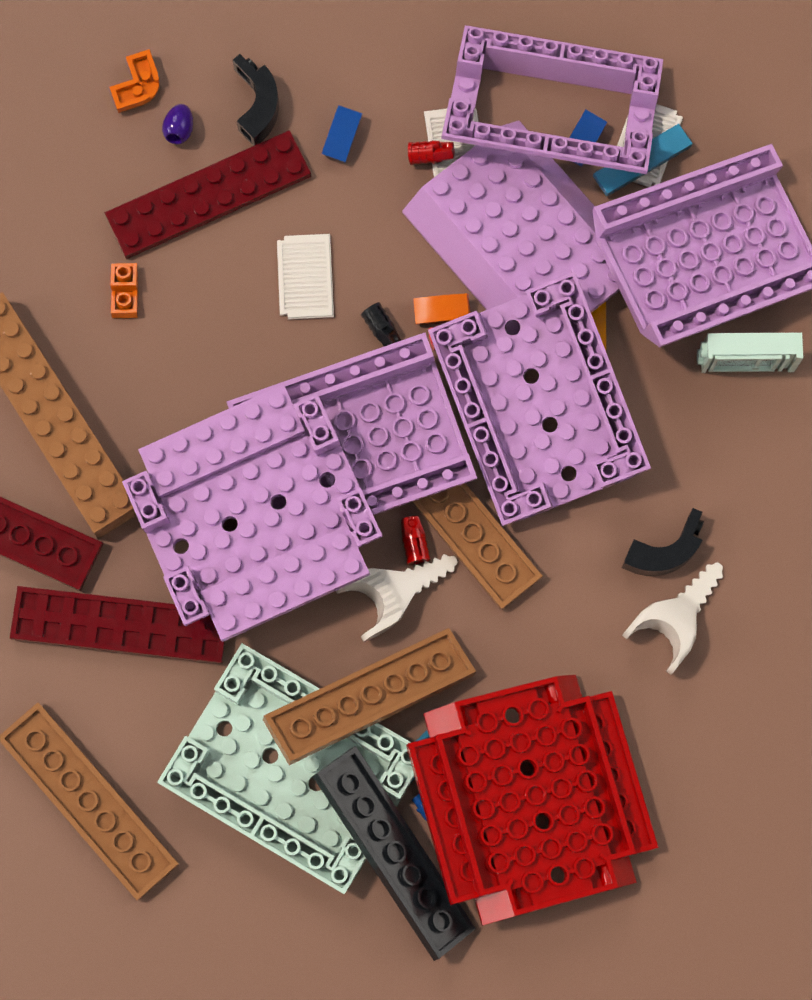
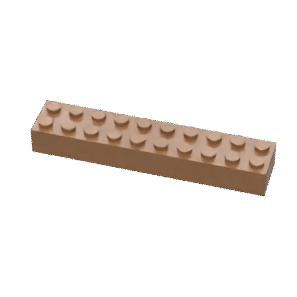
[0,292,136,539]

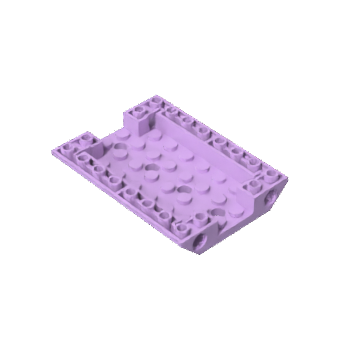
[428,271,651,526]

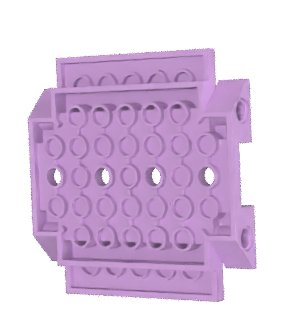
[122,384,383,642]

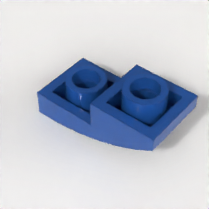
[322,105,363,162]
[569,109,607,167]

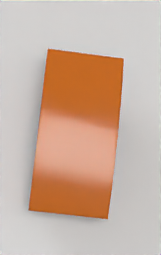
[110,263,138,318]
[413,293,470,325]

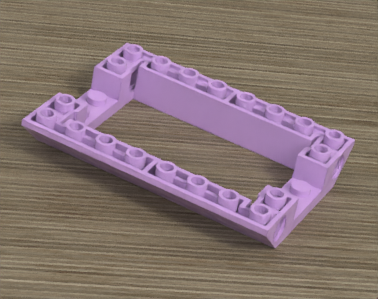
[441,25,663,174]

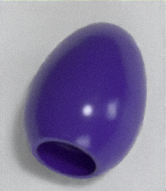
[162,104,193,144]

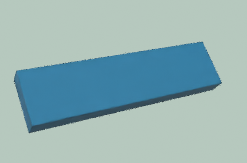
[593,124,693,197]

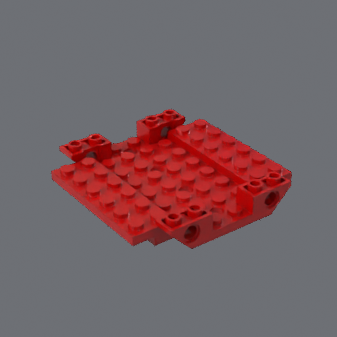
[406,674,659,926]

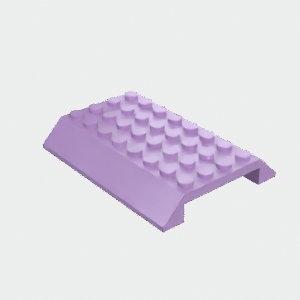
[402,121,620,335]
[592,144,812,347]
[227,333,477,515]

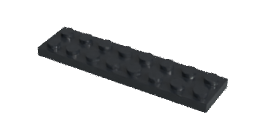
[312,746,476,961]

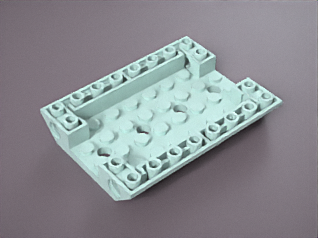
[157,643,414,894]

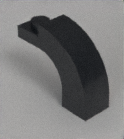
[233,54,279,146]
[622,508,704,576]

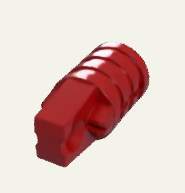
[408,140,455,165]
[401,516,431,565]

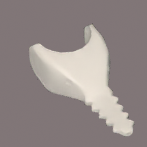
[336,554,458,642]
[622,562,723,675]

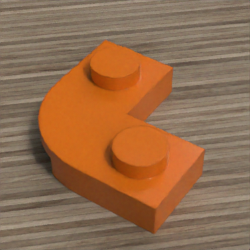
[109,49,160,113]

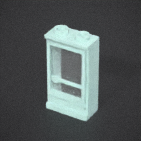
[697,333,803,373]

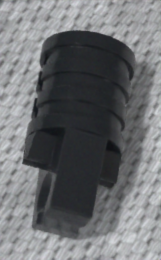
[361,302,401,346]

